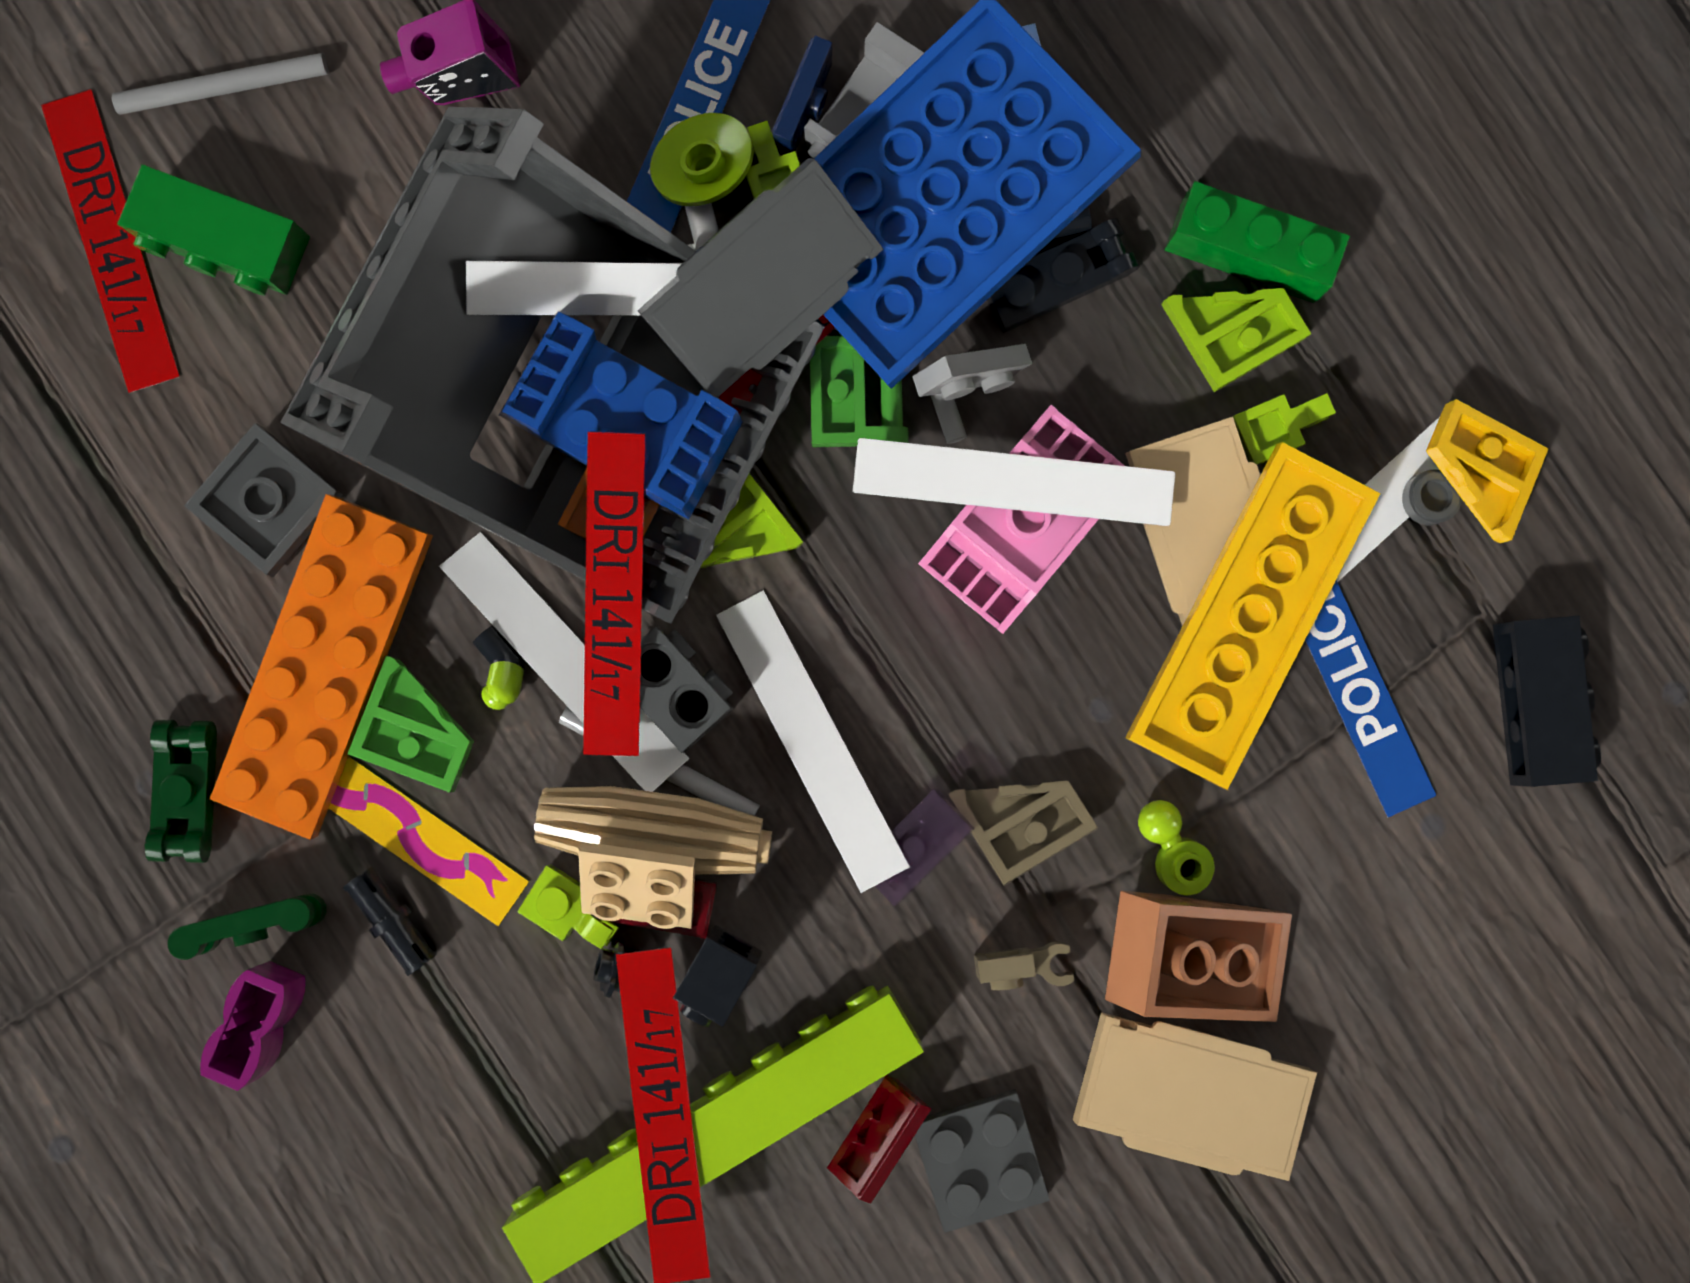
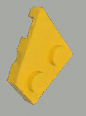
[1426,399,1549,544]

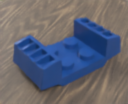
[499,311,743,520]

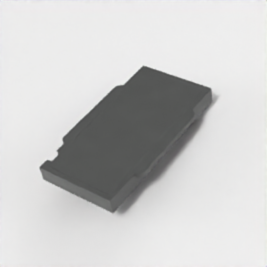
[638,158,883,398]

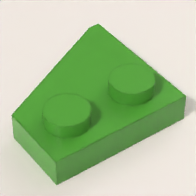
[348,655,474,793]

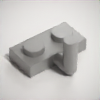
[912,344,1032,444]

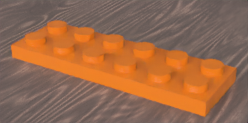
[210,494,433,840]

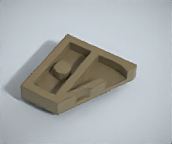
[948,781,1098,886]

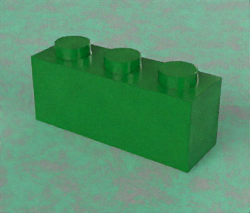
[117,164,310,296]
[1164,181,1350,303]

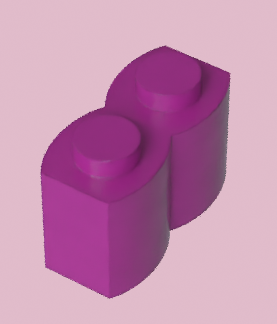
[200,961,306,1091]

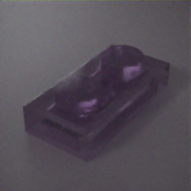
[876,789,975,906]

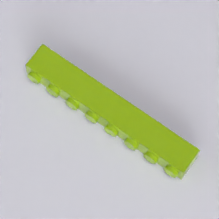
[502,985,924,1283]

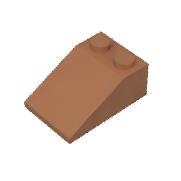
[1105,891,1292,1022]

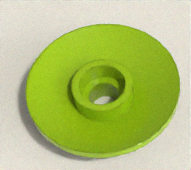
[650,113,754,206]

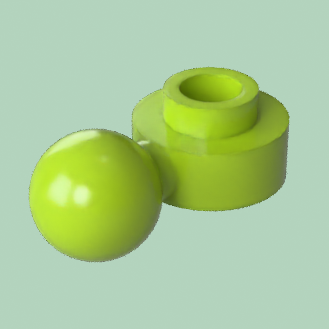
[1138,800,1215,895]

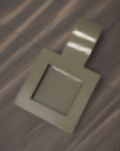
[974,941,1074,990]

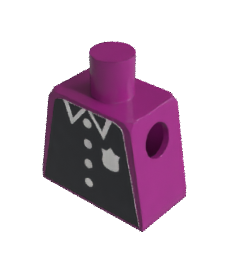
[380,0,521,105]

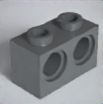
[640,626,734,753]

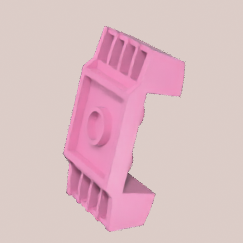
[918,405,1125,634]

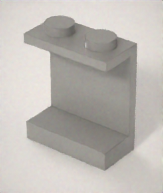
[804,22,924,159]

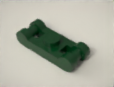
[145,720,217,863]
[167,894,326,960]

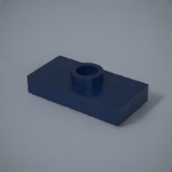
[772,35,832,155]

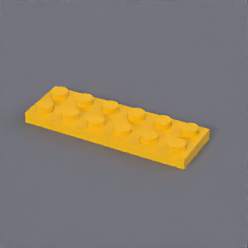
[1125,442,1381,790]

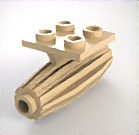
[534,786,772,929]

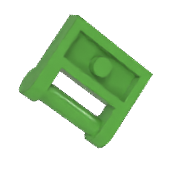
[810,336,909,447]

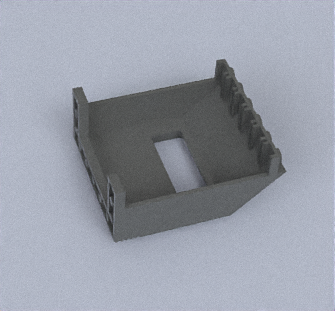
[280,107,824,624]

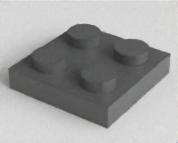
[184,423,343,577]
[915,1089,1050,1233]

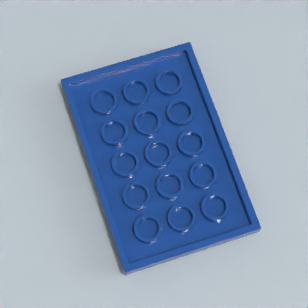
[814,0,1141,389]

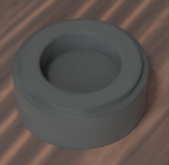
[1402,469,1462,526]

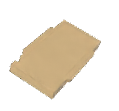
[1125,417,1260,626]
[1073,1012,1317,1181]

